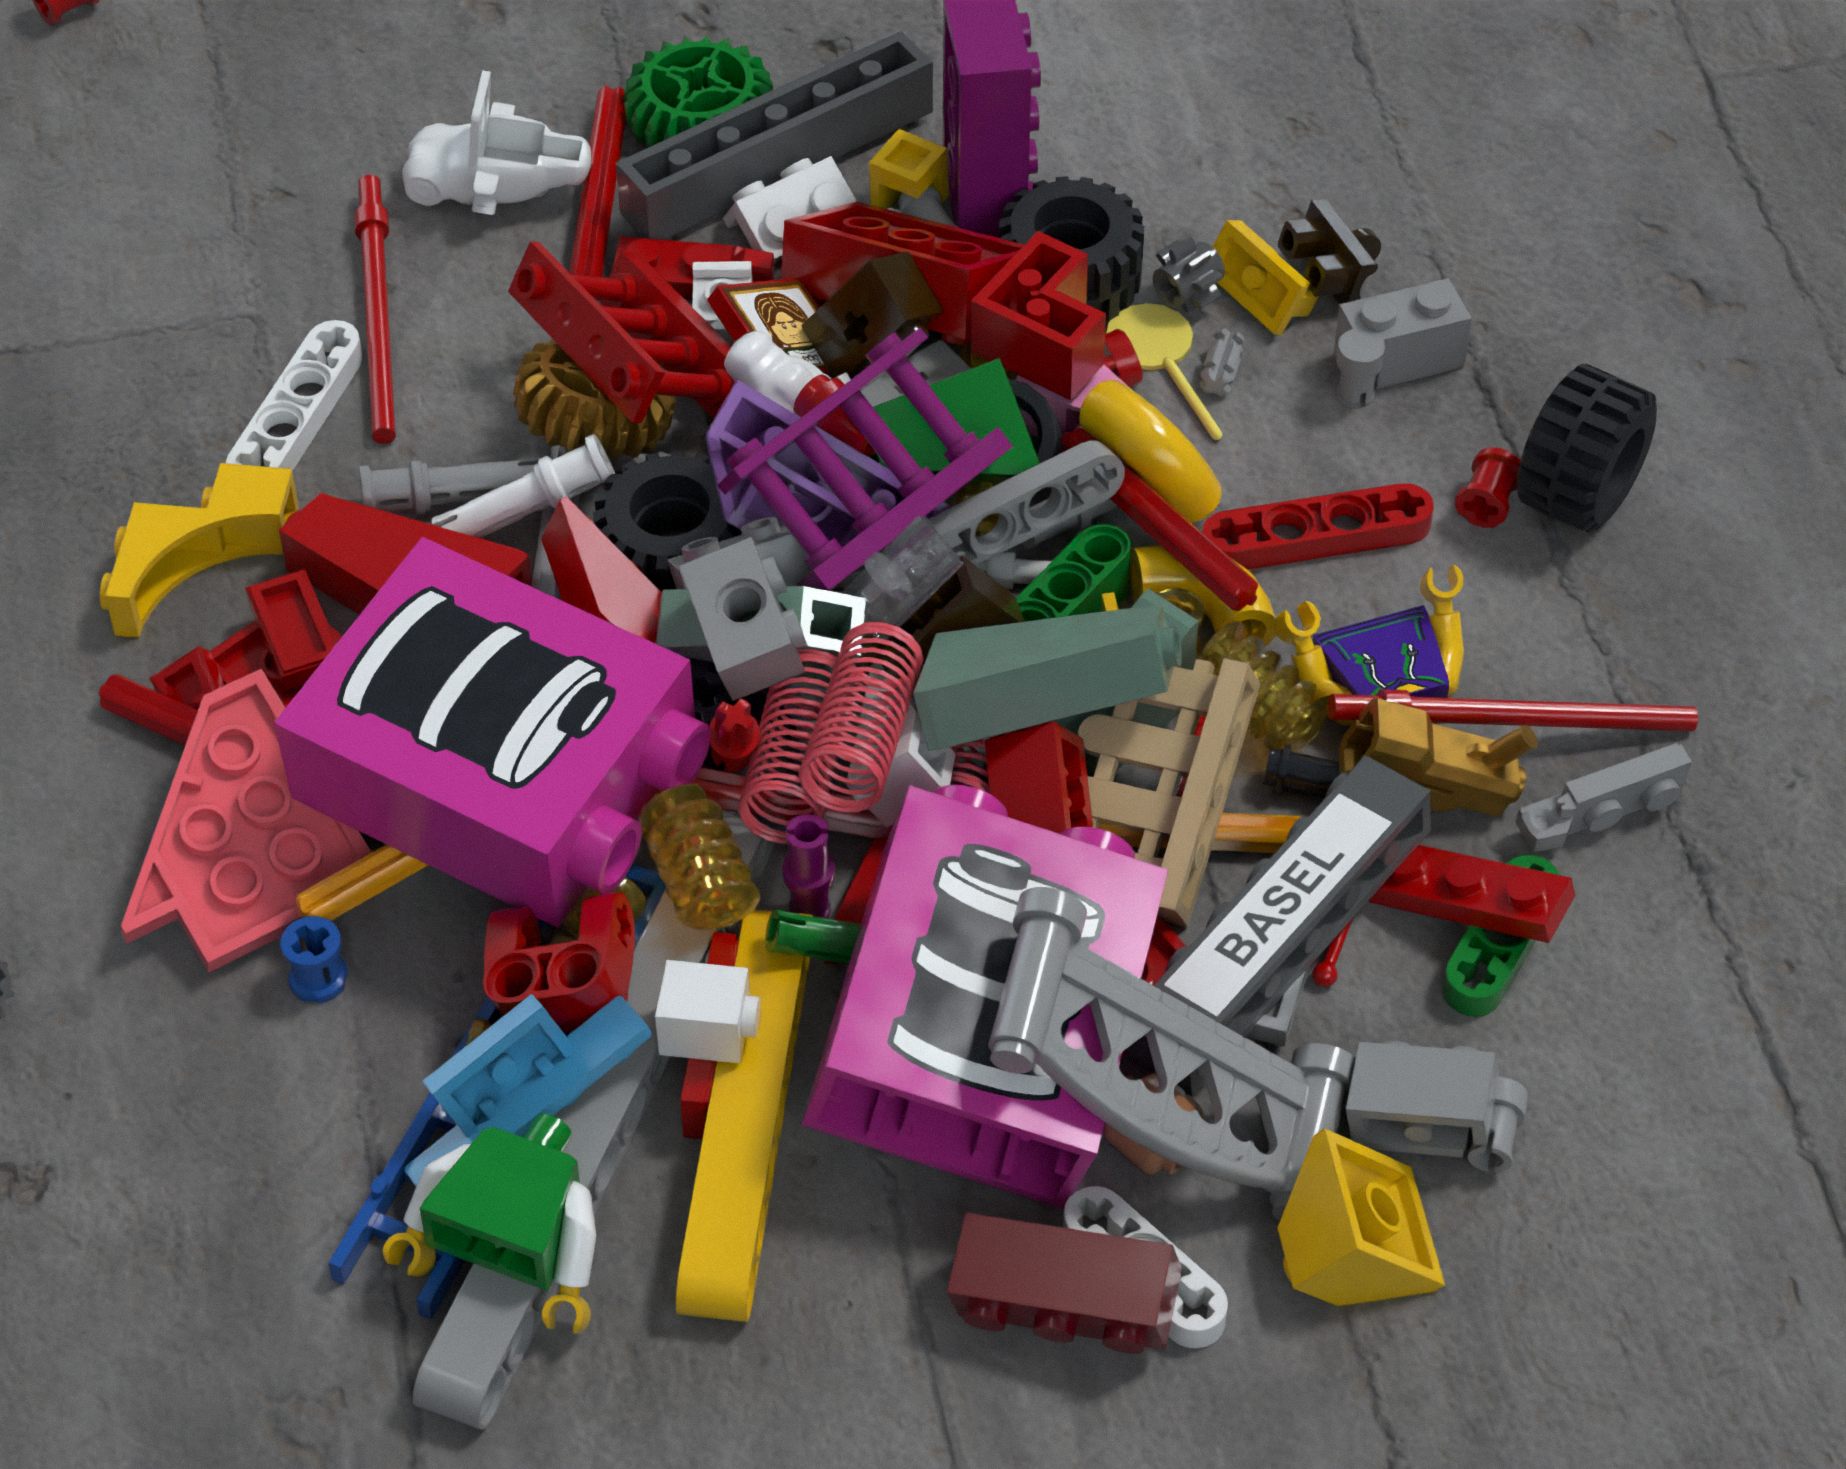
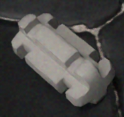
[1200,328,1245,397]

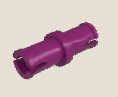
[782,814,835,918]

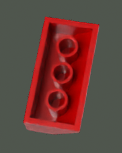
[781,202,1024,344]

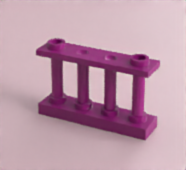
[717,327,1013,591]

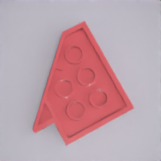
[121,668,372,973]

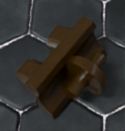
[1278,198,1381,304]

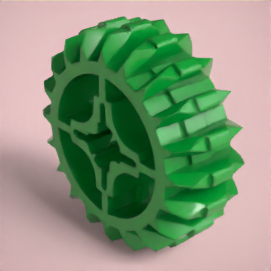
[624,35,773,148]

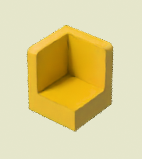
[868,129,949,209]

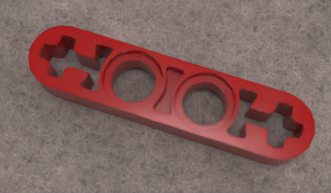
[1202,483,1434,570]

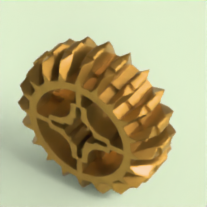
[513,338,676,461]

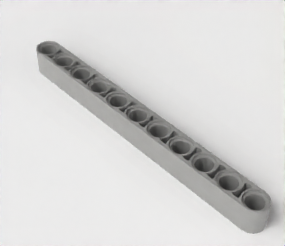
[413,808,774,1430]

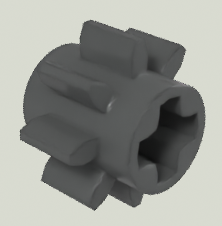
[1153,237,1225,313]

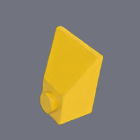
[1277,1128,1445,1306]

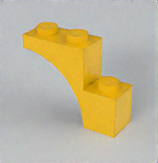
[100,463,300,638]

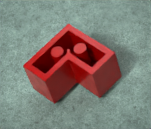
[971,231,1106,400]

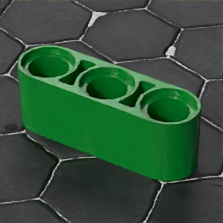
[1016,524,1131,622]

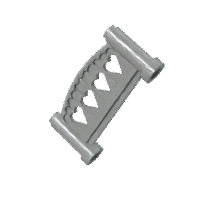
[988,887,1356,1221]

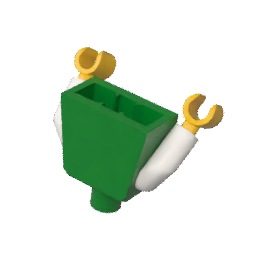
[383,1113,597,1334]

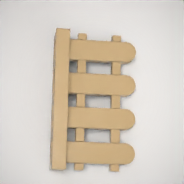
[1078,658,1261,927]

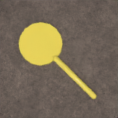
[1106,303,1222,440]

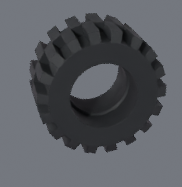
[999,176,1145,321]
[1517,364,1657,533]
[593,451,742,592]

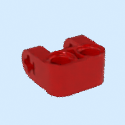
[483,892,635,1033]

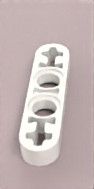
[226,320,363,471]

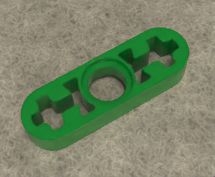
[1443,855,1559,1017]

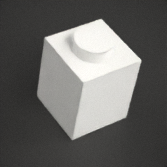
[655,960,761,1063]

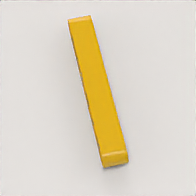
[676,908,813,1322]

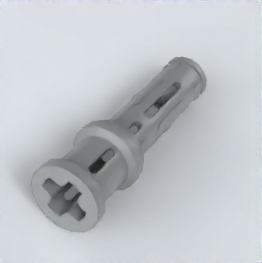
[359,457,542,515]

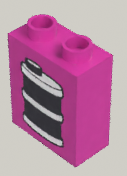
[274,536,711,928]
[801,785,1168,1209]

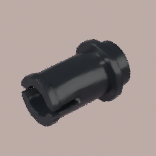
[1263,744,1340,798]

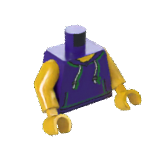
[1274,564,1464,728]

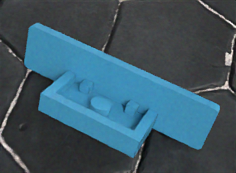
[405,994,652,1186]

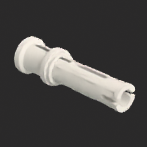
[432,434,615,538]

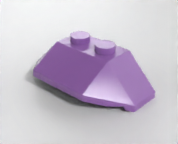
[705,380,951,572]

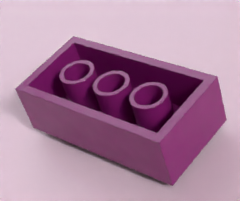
[942,0,1041,238]

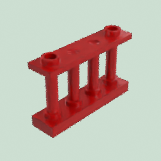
[508,241,735,424]

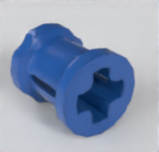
[281,916,348,1003]

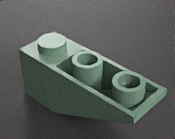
[656,586,866,683]

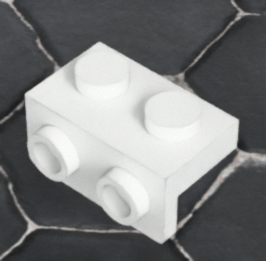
[723,156,857,263]

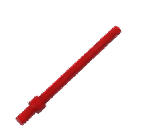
[354,175,396,444]
[1327,689,1698,732]

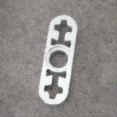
[1063,1186,1228,1348]

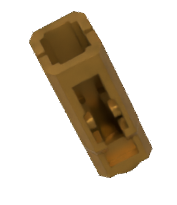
[1339,698,1538,817]

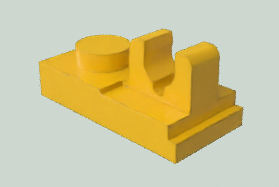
[1212,220,1319,335]

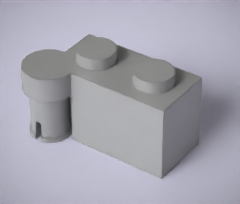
[1334,278,1472,408]
[1346,1041,1529,1172]

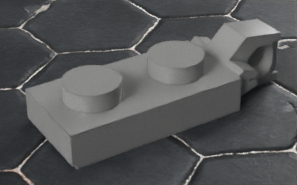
[1515,743,1692,853]

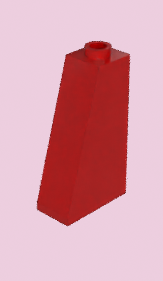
[279,493,532,615]

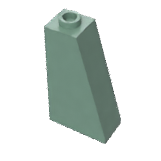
[913,604,1182,751]

